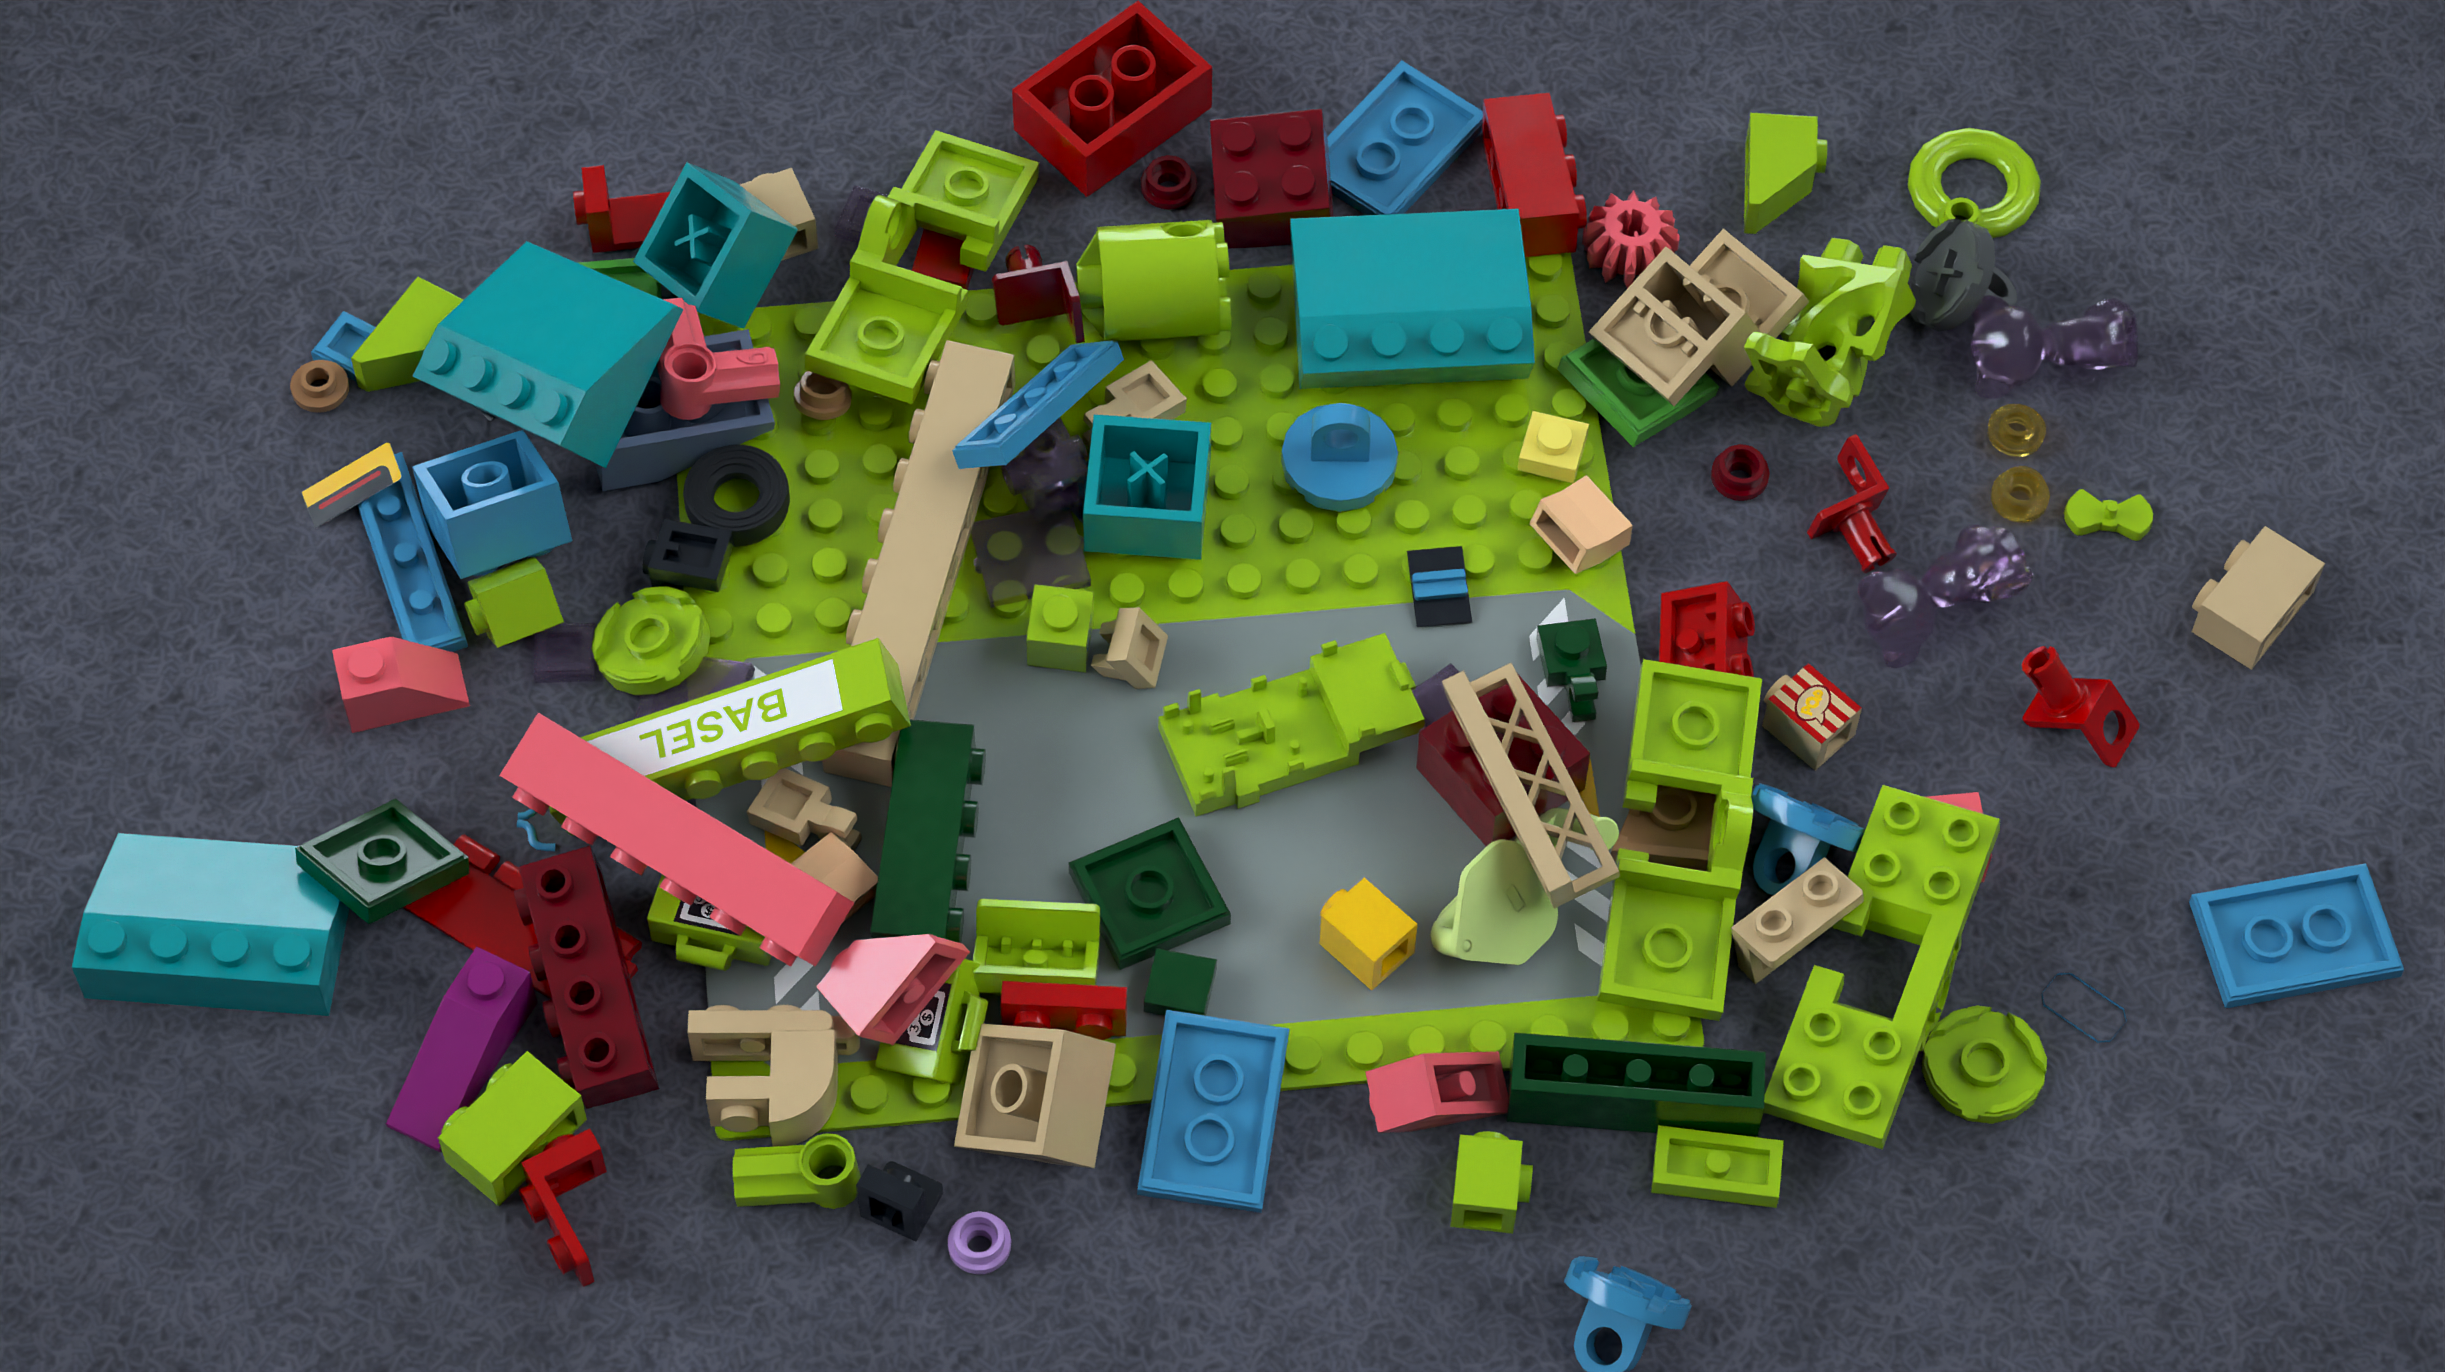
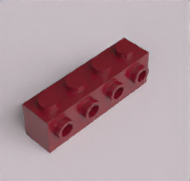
[514,845,660,1109]

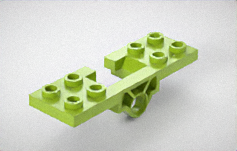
[805,130,1040,404]
[1597,659,1762,1021]
[1763,785,2000,1150]

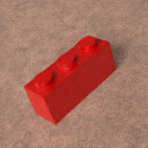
[1482,93,1587,257]

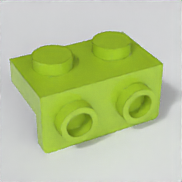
[973,899,1100,996]

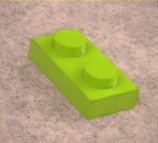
[1651,1125,1784,1208]

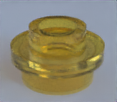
[1987,404,2046,457]
[1990,466,2050,523]

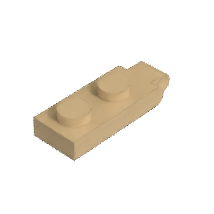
[687,1005,860,1061]

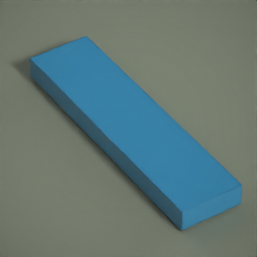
[952,340,1124,469]
[357,452,468,652]

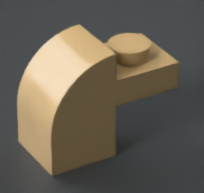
[706,1030,838,1146]

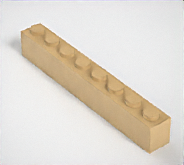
[822,340,1015,787]

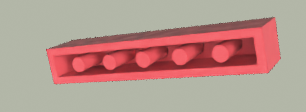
[499,713,854,967]

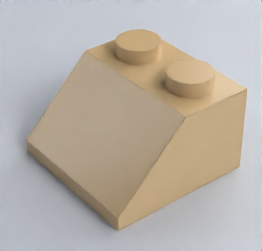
[954,1024,1116,1168]

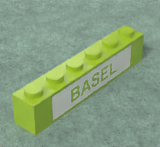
[549,638,911,836]

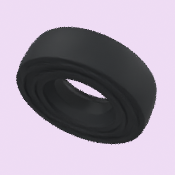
[683,445,790,547]

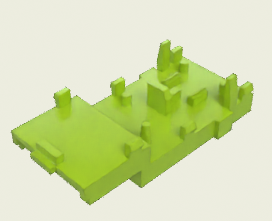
[1158,633,1425,817]

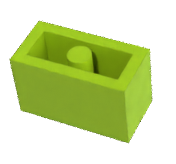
[438,1051,587,1206]

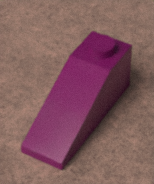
[386,946,537,1152]

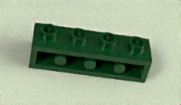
[870,719,986,943]
[1507,1033,1766,1137]

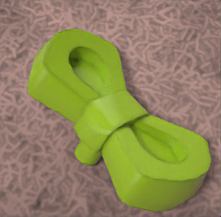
[2064,489,2153,541]

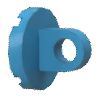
[1281,403,1398,512]
[1751,783,1865,895]
[1564,1256,1692,1372]

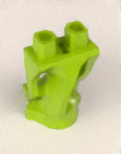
[1744,238,1916,427]

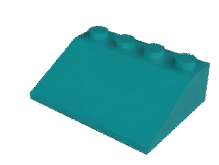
[1290,209,1535,389]
[413,241,683,468]
[72,833,349,1016]

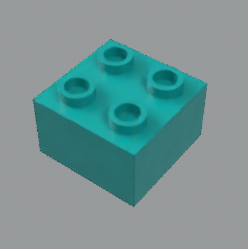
[633,162,798,329]
[1083,414,1211,560]

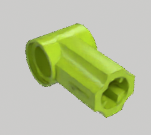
[733,1133,861,1209]

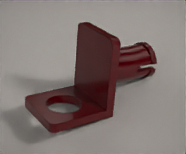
[992,244,1085,344]

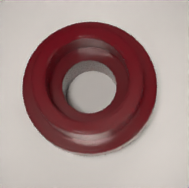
[1141,155,1197,209]
[1711,444,1770,501]

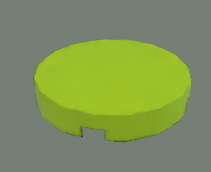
[591,586,711,695]
[1922,1005,2047,1124]

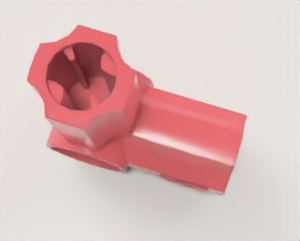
[656,298,780,420]

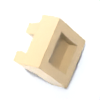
[1091,607,1168,689]

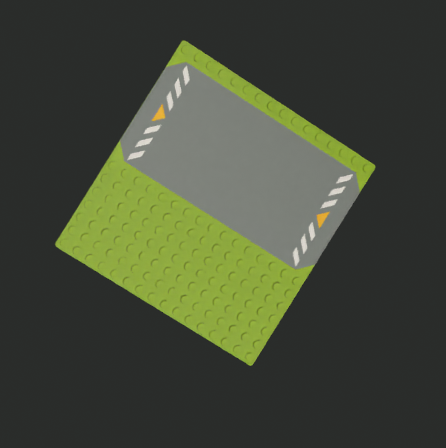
[677,253,1704,1141]

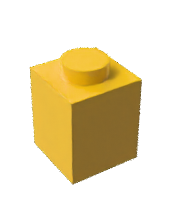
[1319,877,1417,991]

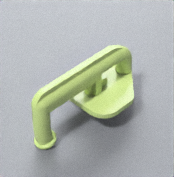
[1430,807,1619,965]

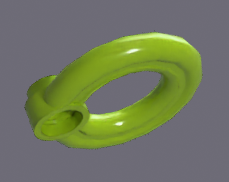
[1908,128,2041,238]

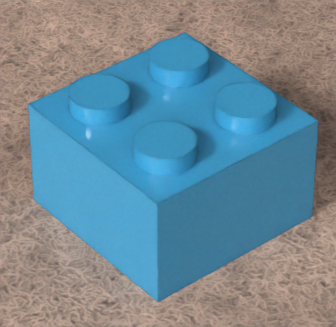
[412,430,572,579]

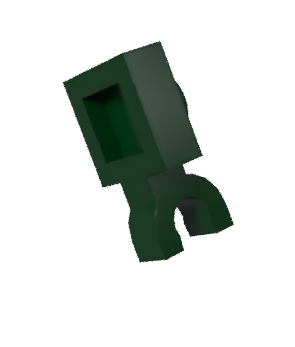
[1536,618,1607,722]

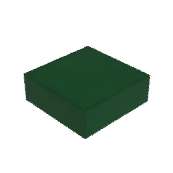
[1144,948,1217,1016]

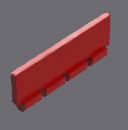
[403,834,642,999]

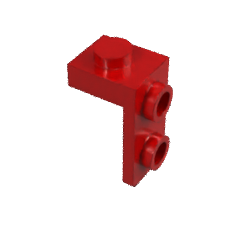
[573,165,670,253]
[519,1128,607,1287]

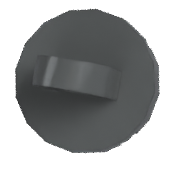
[1908,218,2017,332]

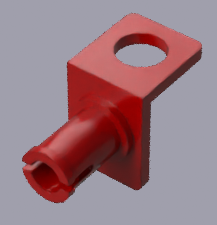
[1807,434,1897,573]
[2022,646,2140,767]

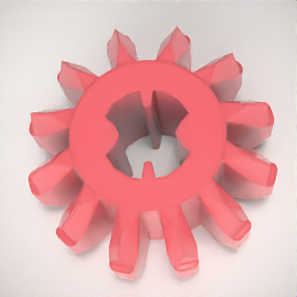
[1582,190,1680,289]

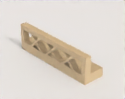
[1442,663,1620,909]

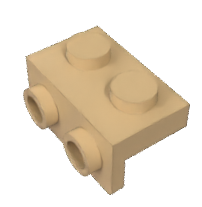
[1731,857,1864,984]

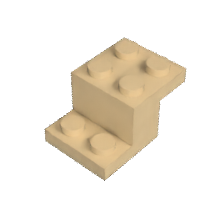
[1589,229,1809,406]

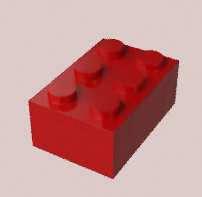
[1012,1,1212,197]

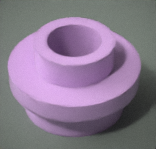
[948,1211,1011,1274]

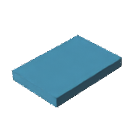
[1327,60,1483,215]
[2189,863,2404,1009]
[1137,1010,1289,1213]

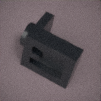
[643,519,734,592]
[856,1161,943,1242]

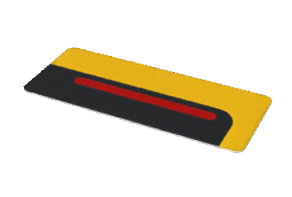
[302,443,402,528]

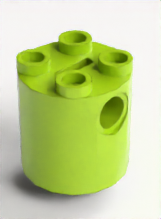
[1076,220,1232,342]

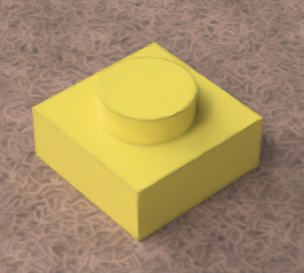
[1518,411,1589,483]

